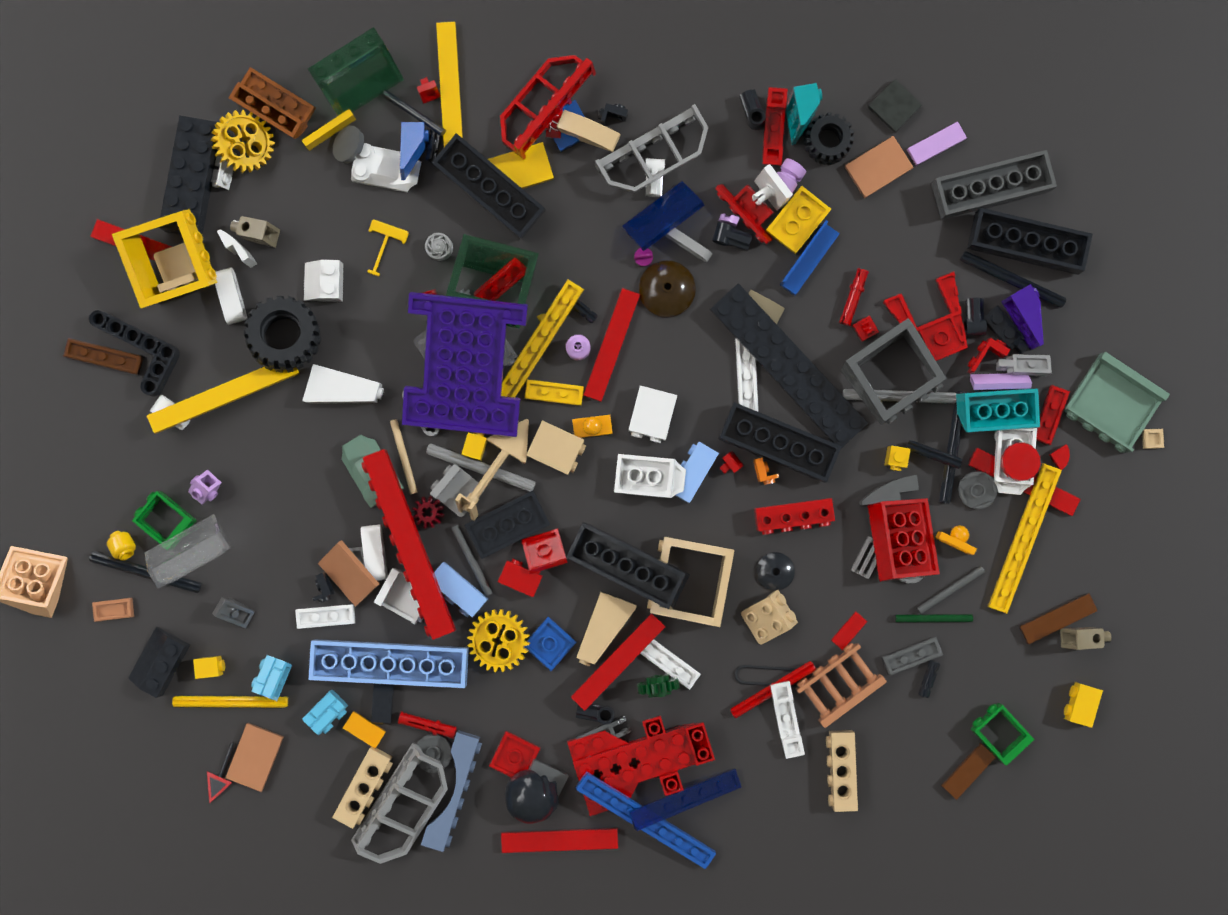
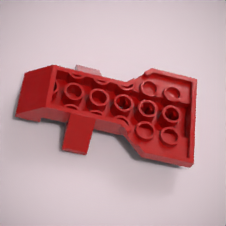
[567,715,715,816]

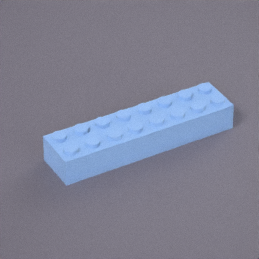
[309,639,469,688]

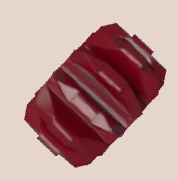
[412,496,445,529]

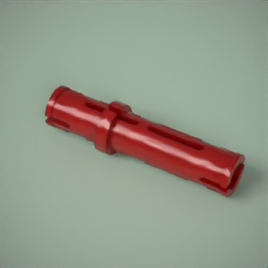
[839,268,869,326]
[398,712,457,739]

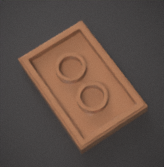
[845,136,914,198]
[318,540,379,607]
[225,723,284,792]

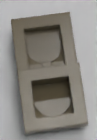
[749,290,785,324]

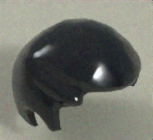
[505,770,559,824]

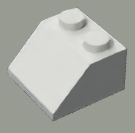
[304,260,343,302]

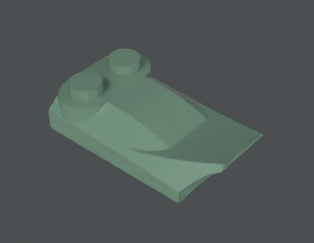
[342,435,404,508]

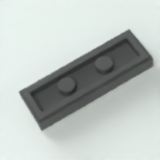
[882,637,943,676]

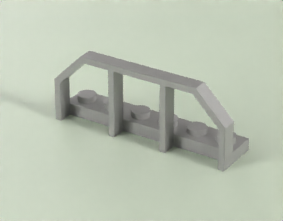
[595,104,708,193]
[351,743,448,864]

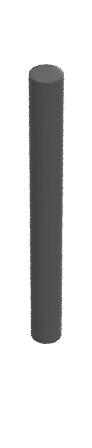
[451,525,492,596]
[917,566,985,614]

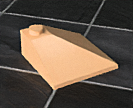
[0,546,68,618]

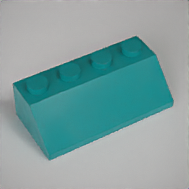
[785,83,823,145]
[956,389,1040,432]

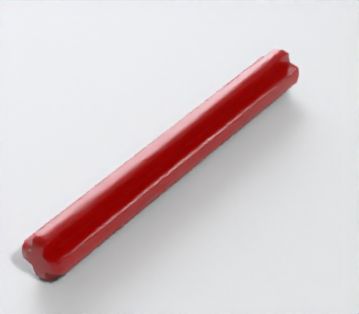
[730,661,816,718]

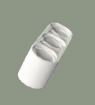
[215,267,247,325]
[361,524,388,581]

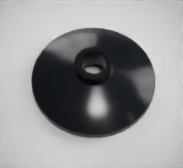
[756,552,795,591]

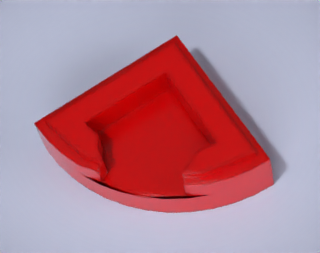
[1049,444,1070,470]

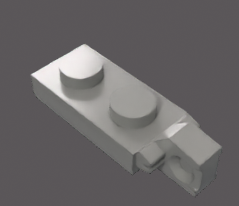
[996,354,1052,376]

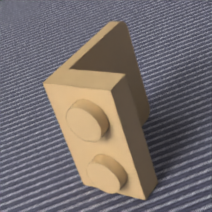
[154,243,198,292]
[741,590,798,644]

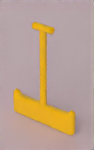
[367,219,409,276]

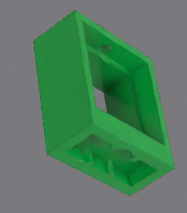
[132,491,197,550]
[970,703,1035,766]

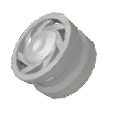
[425,233,453,261]

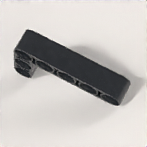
[89,310,180,397]

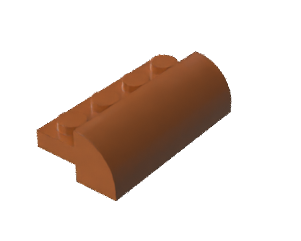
[229,67,316,139]

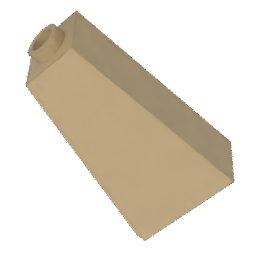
[576,592,637,666]

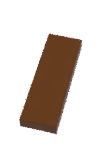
[941,743,996,800]

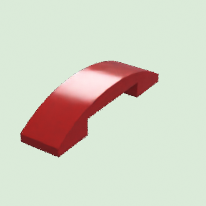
[762,87,788,166]

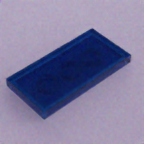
[622,181,705,251]

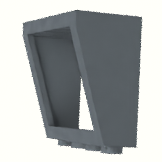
[840,318,947,426]

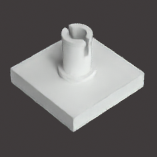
[752,164,793,211]

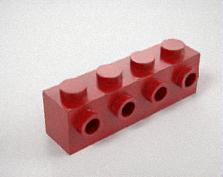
[754,498,835,535]

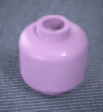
[566,335,591,360]

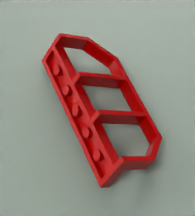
[500,55,596,160]

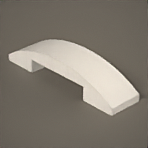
[770,681,805,759]

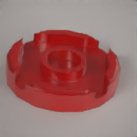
[1001,442,1041,481]

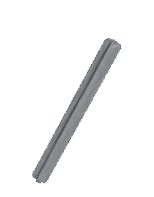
[843,389,957,404]
[426,444,535,492]

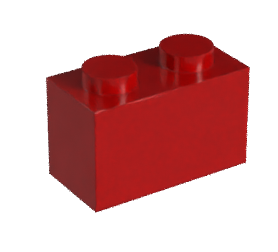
[498,559,543,597]

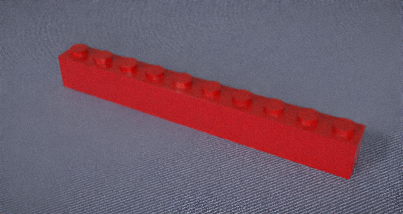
[361,449,456,640]

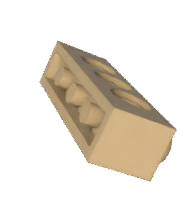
[826,730,858,812]
[332,747,393,829]

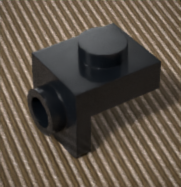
[598,103,628,126]

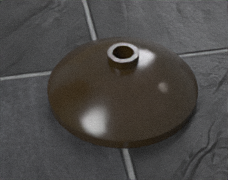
[639,260,696,318]

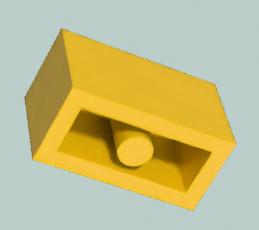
[1064,682,1103,728]

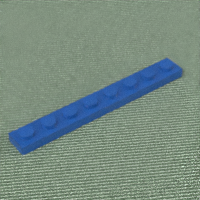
[576,771,716,869]

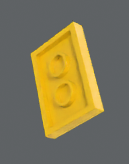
[766,186,831,254]

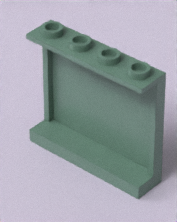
[1063,352,1170,453]

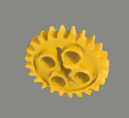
[211,110,275,173]
[467,609,530,672]

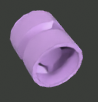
[777,158,806,193]

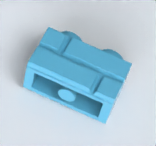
[251,655,292,701]
[302,690,348,735]

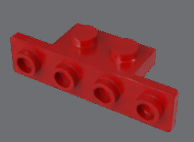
[715,184,774,244]

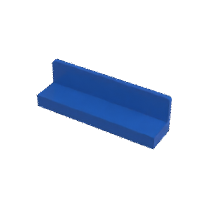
[780,220,840,296]

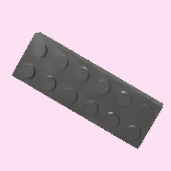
[931,150,1057,220]

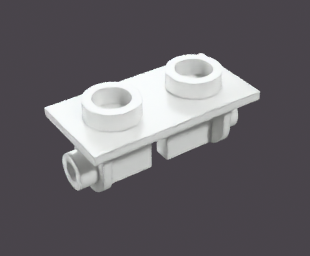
[211,151,237,190]

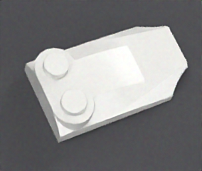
[351,143,422,193]
[994,428,1037,495]
[614,454,686,498]

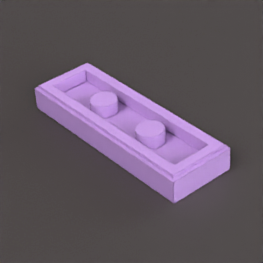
[907,122,967,166]
[970,373,1032,390]

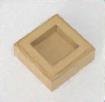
[1142,429,1164,449]

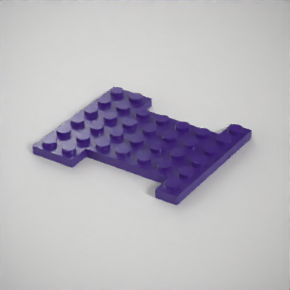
[402,292,528,437]

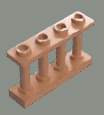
[795,643,887,728]

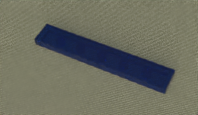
[629,769,742,831]

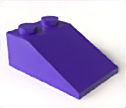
[1001,284,1044,350]

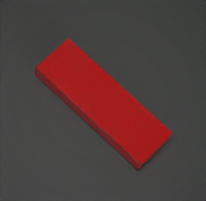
[474,257,529,301]
[1035,385,1070,445]

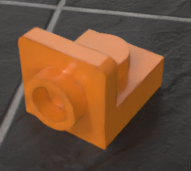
[753,458,779,485]

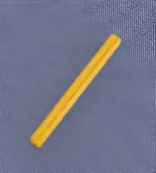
[172,696,288,708]

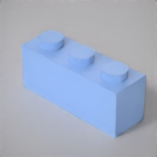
[675,442,719,503]
[434,562,488,617]

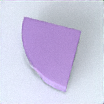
[718,213,739,228]

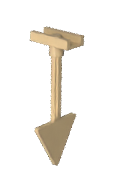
[455,419,529,521]

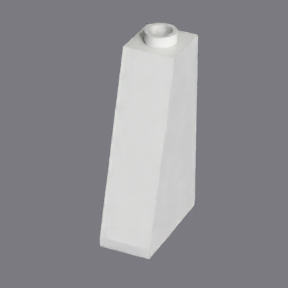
[302,364,384,404]

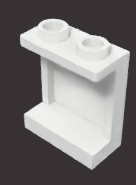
[628,386,677,443]
[374,568,424,625]

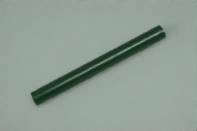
[895,614,973,622]

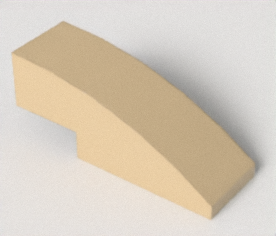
[557,110,620,152]

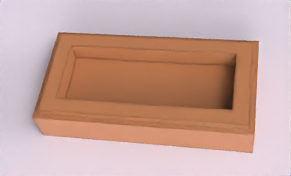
[92,598,134,622]

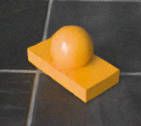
[572,415,613,438]
[935,525,977,555]

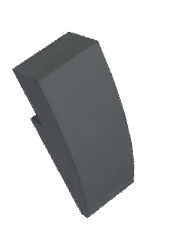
[859,475,919,505]

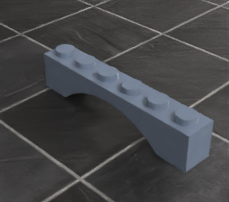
[421,730,482,852]

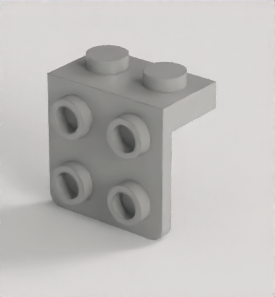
[430,464,485,517]

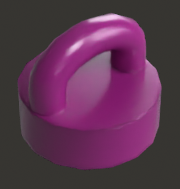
[634,247,653,267]

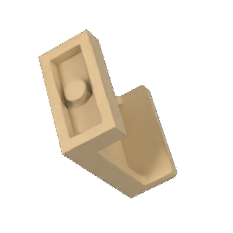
[526,420,586,475]

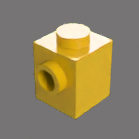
[884,445,910,471]

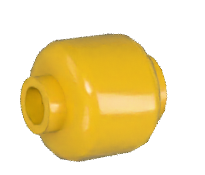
[106,531,136,560]

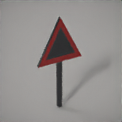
[207,742,235,804]

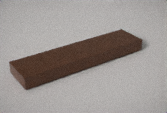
[63,338,144,375]
[1019,593,1098,644]

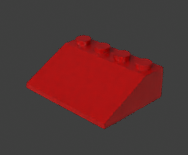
[868,498,940,582]

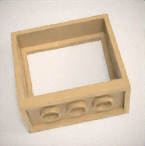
[647,537,734,627]

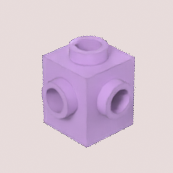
[188,470,222,504]

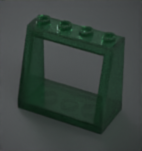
[308,27,404,116]
[446,234,539,329]

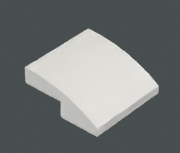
[217,230,257,268]

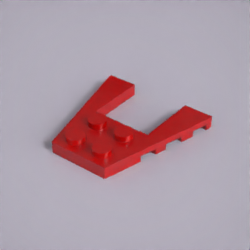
[883,272,968,361]

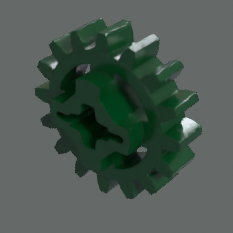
[637,674,680,698]

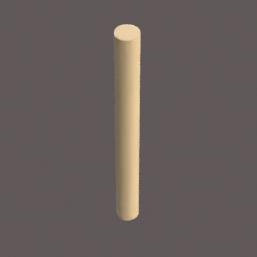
[390,419,418,495]

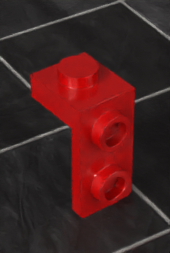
[967,338,1010,374]

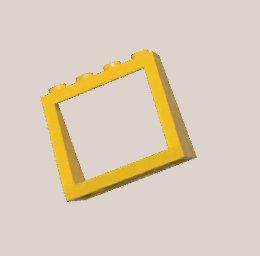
[112,209,218,308]

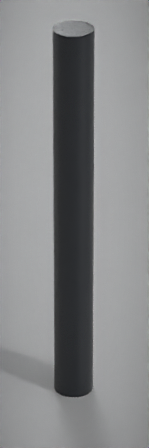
[382,90,446,136]

